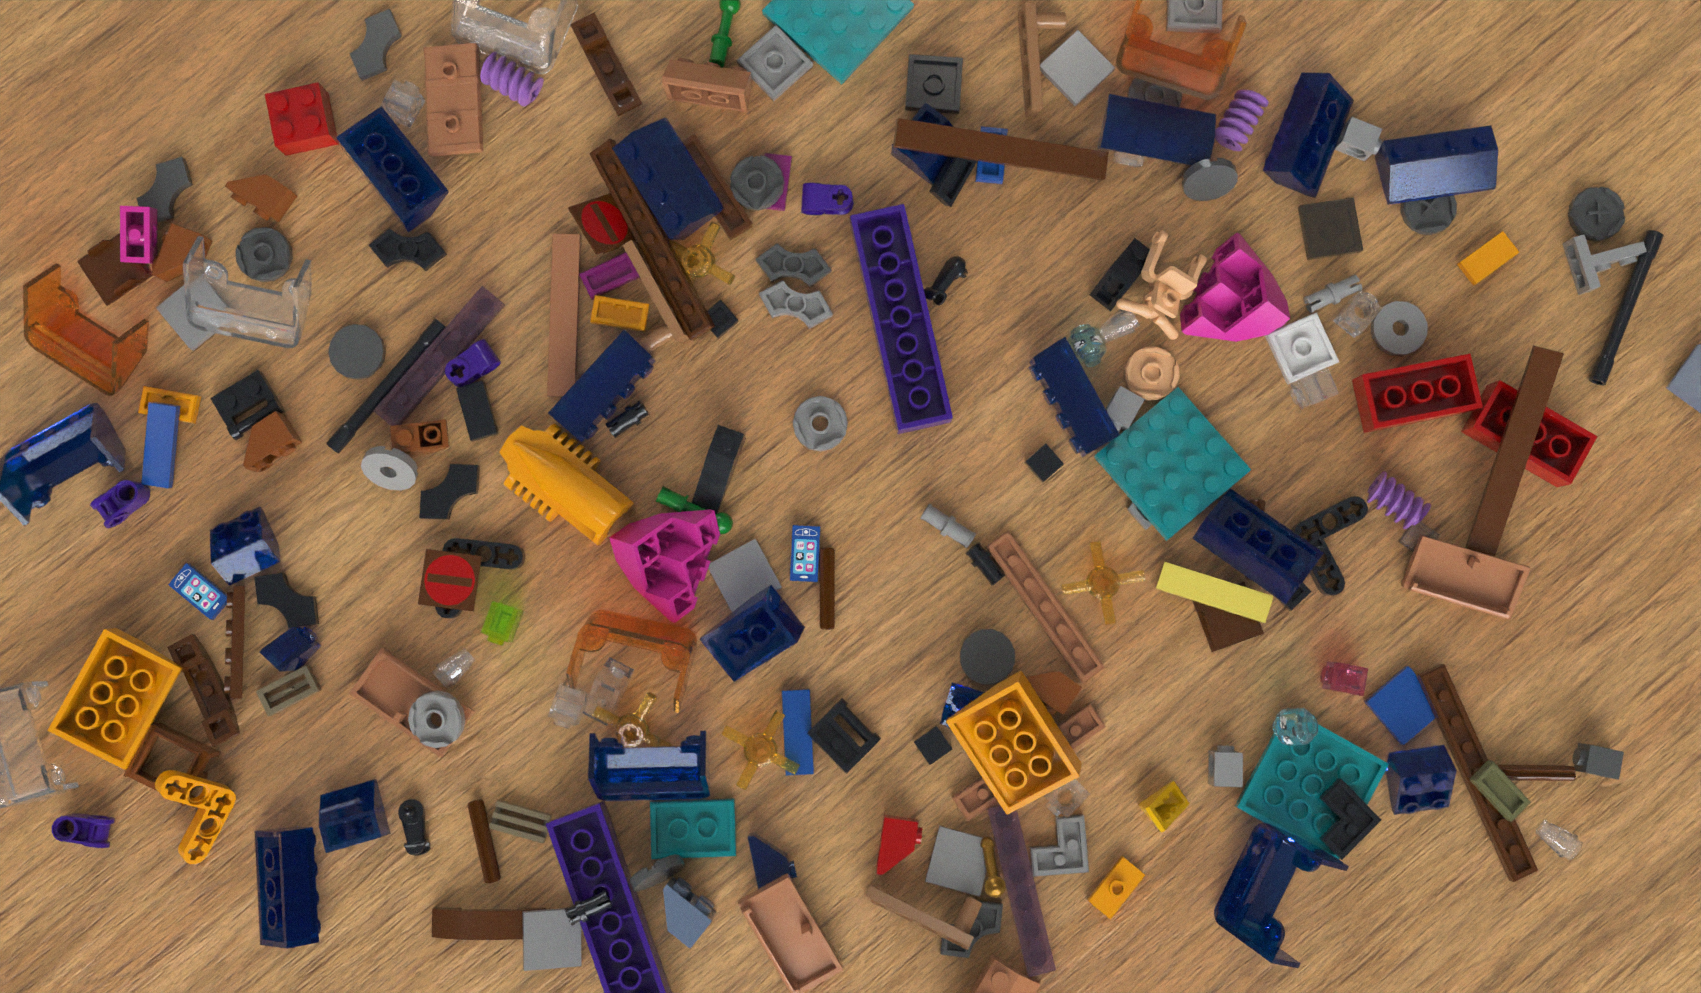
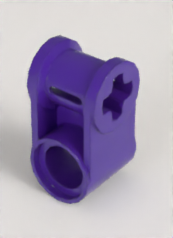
[801,183,854,215]
[445,339,501,387]
[90,480,150,529]
[52,813,115,848]

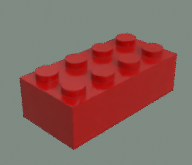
[1352,353,1483,433]
[1461,380,1598,487]

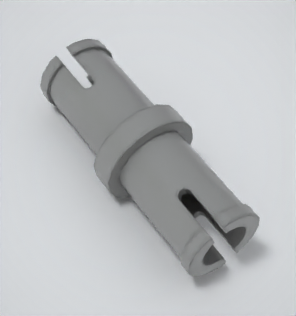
[1303,274,1362,313]
[920,504,976,548]

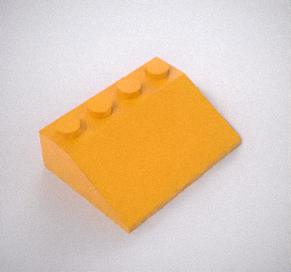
[47,628,182,770]
[946,670,1082,815]

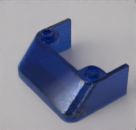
[0,403,126,526]
[588,730,710,801]
[1214,823,1349,968]

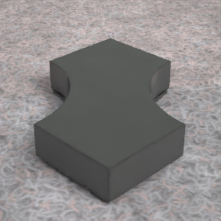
[349,9,402,81]
[137,157,193,223]
[755,243,832,288]
[940,899,1003,958]

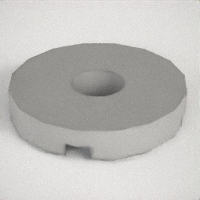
[1371,301,1428,356]
[793,396,848,452]
[361,446,418,491]
[408,690,466,748]

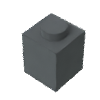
[1572,743,1624,780]

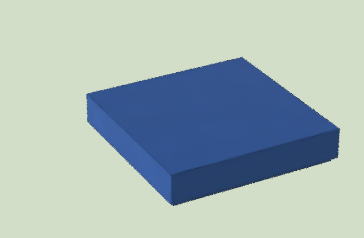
[1364,666,1435,745]

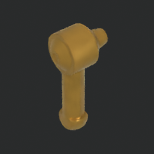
[980,836,1006,897]

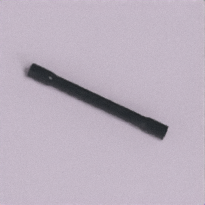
[1589,230,1664,386]
[326,318,448,454]

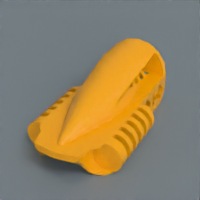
[499,423,634,546]

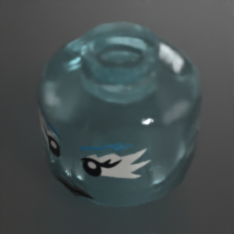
[1067,324,1107,367]
[1273,708,1318,746]

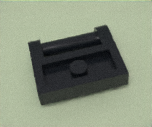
[210,370,285,440]
[807,698,881,774]

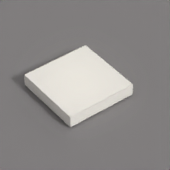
[1265,312,1339,385]

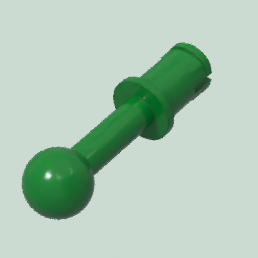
[709,0,741,68]
[655,486,733,534]

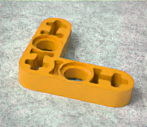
[155,770,236,864]

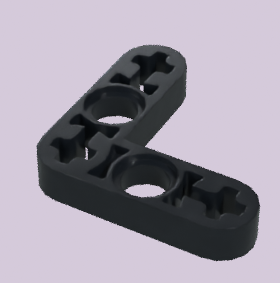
[1291,496,1368,596]
[435,538,525,619]

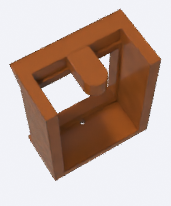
[123,723,221,806]

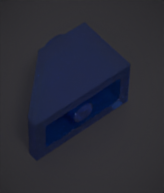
[260,627,321,671]
[748,832,797,889]

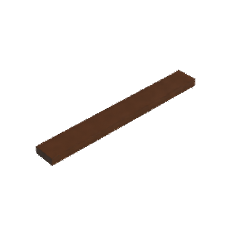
[893,118,1109,181]
[589,139,715,341]
[1465,345,1564,556]
[1416,664,1538,882]

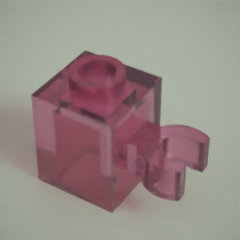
[1320,662,1368,696]

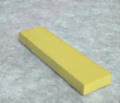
[1156,562,1274,623]

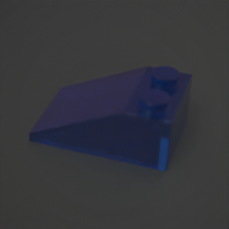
[700,585,805,682]

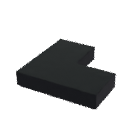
[1319,778,1381,860]

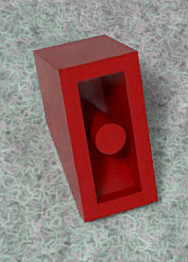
[876,815,923,875]

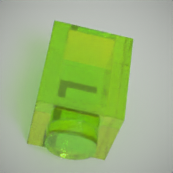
[481,601,524,646]

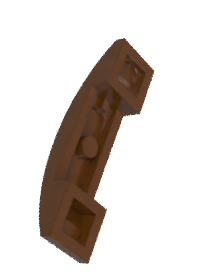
[570,13,642,116]
[167,634,240,747]
[432,908,546,940]

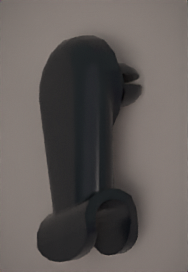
[924,256,968,305]
[398,799,430,856]

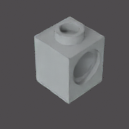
[1334,117,1382,161]
[1100,386,1145,432]
[1208,745,1243,787]

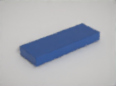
[141,402,180,489]
[782,689,814,776]

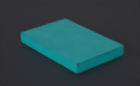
[650,798,736,859]

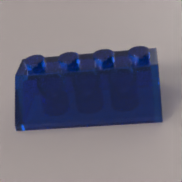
[1263,72,1354,198]
[1097,94,1216,166]
[336,106,449,232]
[612,118,725,240]
[1375,125,1498,205]
[548,330,655,442]
[1029,337,1120,458]
[1193,488,1324,604]
[254,827,321,949]

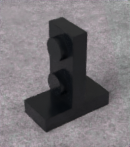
[1089,238,1150,312]

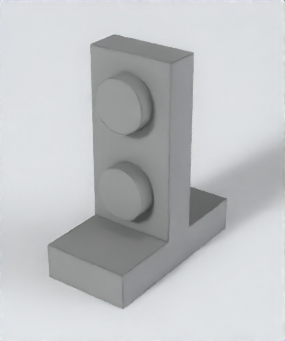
[1562,234,1647,295]

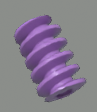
[480,51,544,106]
[1213,90,1269,151]
[1366,471,1431,529]

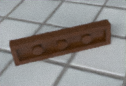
[671,134,753,241]
[224,586,245,699]

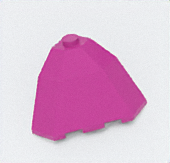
[1180,232,1290,342]
[609,509,720,623]

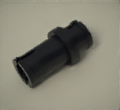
[605,400,650,438]
[965,542,1005,586]
[565,889,612,926]

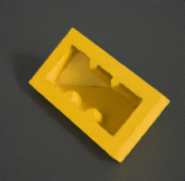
[1138,781,1190,832]

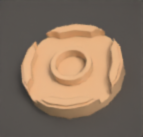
[1124,346,1180,401]

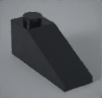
[692,425,746,514]

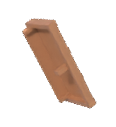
[423,43,484,157]
[1401,534,1531,619]
[349,647,475,758]
[738,873,843,993]

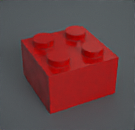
[265,82,339,156]

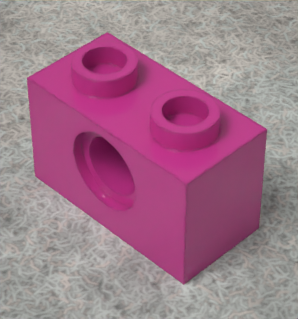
[120,206,158,264]

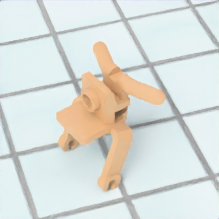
[1116,230,1207,340]

